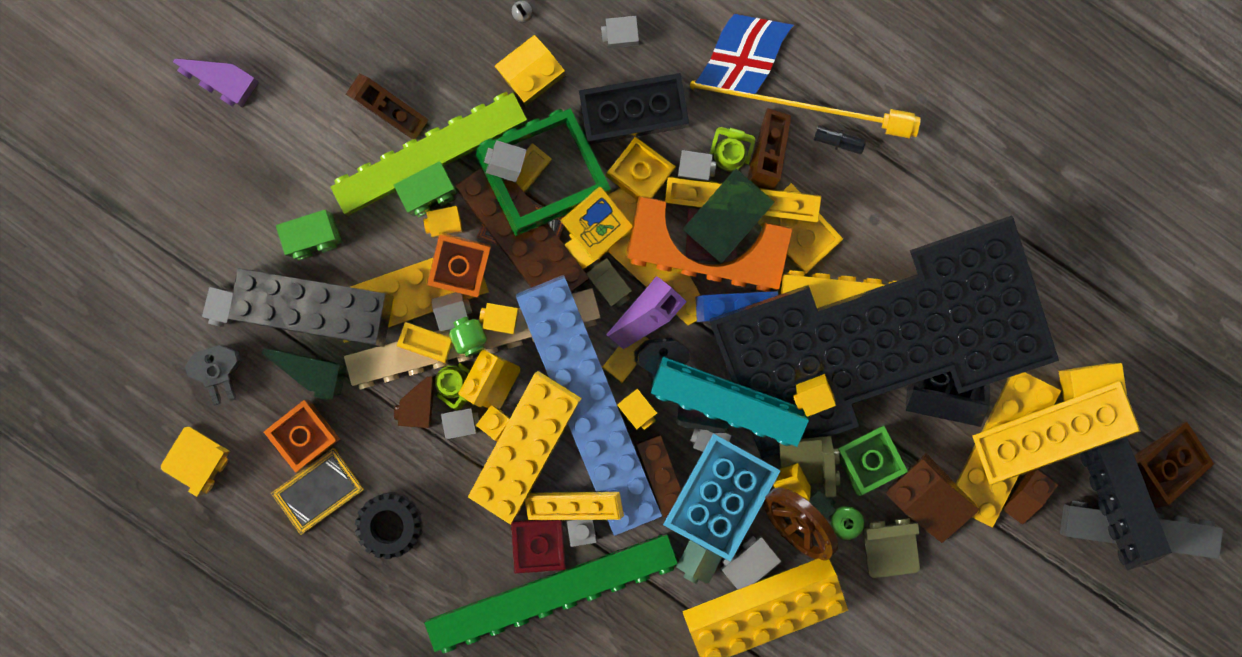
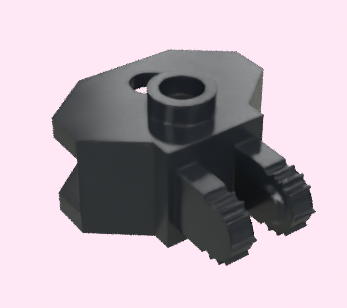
[634,338,690,397]

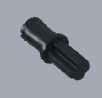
[814,125,866,154]

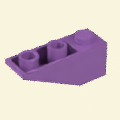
[173,59,259,107]
[606,276,687,349]

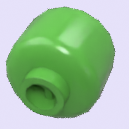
[449,316,487,357]
[829,505,864,540]

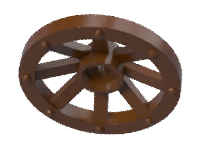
[764,488,838,561]

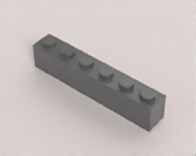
[1060,500,1223,559]

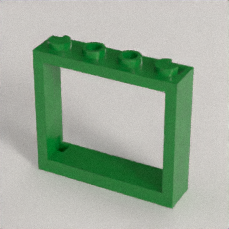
[476,108,611,236]

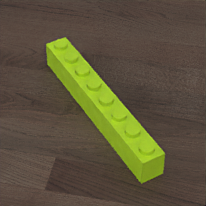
[330,92,528,216]

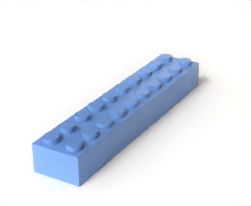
[516,275,662,536]

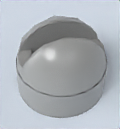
[511,1,532,22]

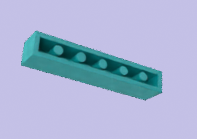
[651,357,809,447]

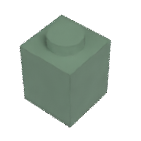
[676,540,722,584]

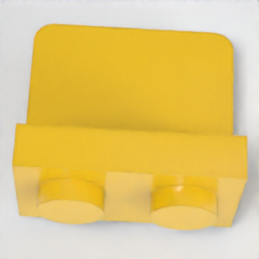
[458,349,520,409]
[161,426,230,497]

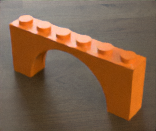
[626,196,792,292]

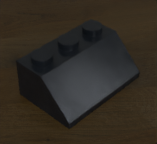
[906,371,990,427]

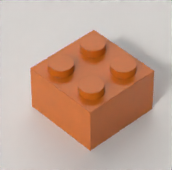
[427,232,490,298]
[264,399,340,473]

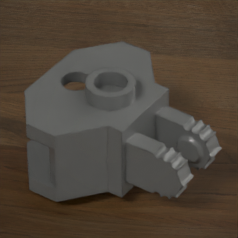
[185,345,242,406]

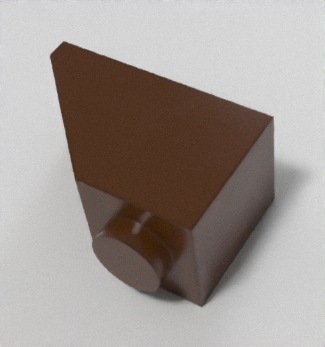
[394,376,435,428]
[1002,469,1058,525]

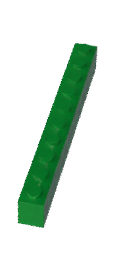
[424,533,678,654]

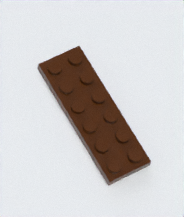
[455,167,589,292]

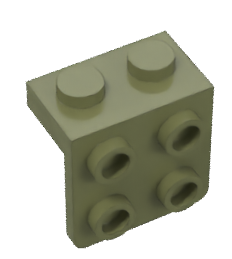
[779,436,840,497]
[863,518,920,578]

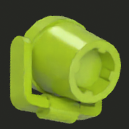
[709,127,755,172]
[435,363,470,410]

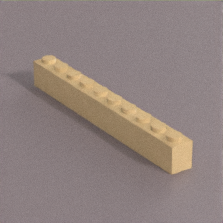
[344,288,601,389]

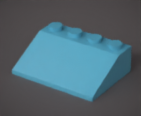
[663,433,780,562]

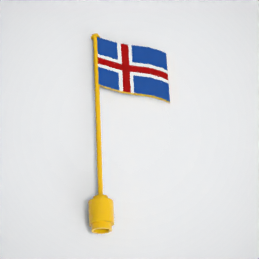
[690,14,921,139]

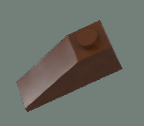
[345,73,428,140]
[746,108,791,190]

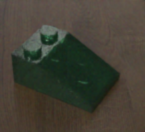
[683,168,775,263]
[262,348,347,400]

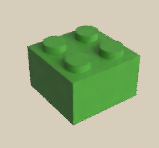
[394,161,458,218]
[276,209,342,261]
[837,426,908,496]

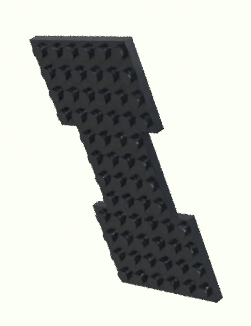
[710,215,1059,459]

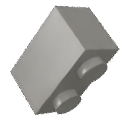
[720,535,781,590]

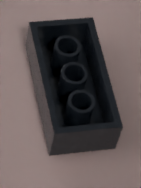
[579,73,689,145]

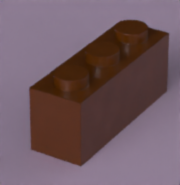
[636,435,681,517]

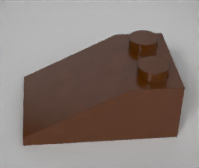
[1134,421,1214,508]
[886,453,980,543]

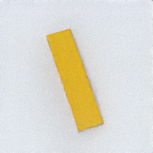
[525,492,624,520]

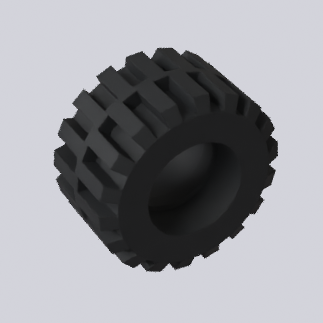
[355,492,423,559]

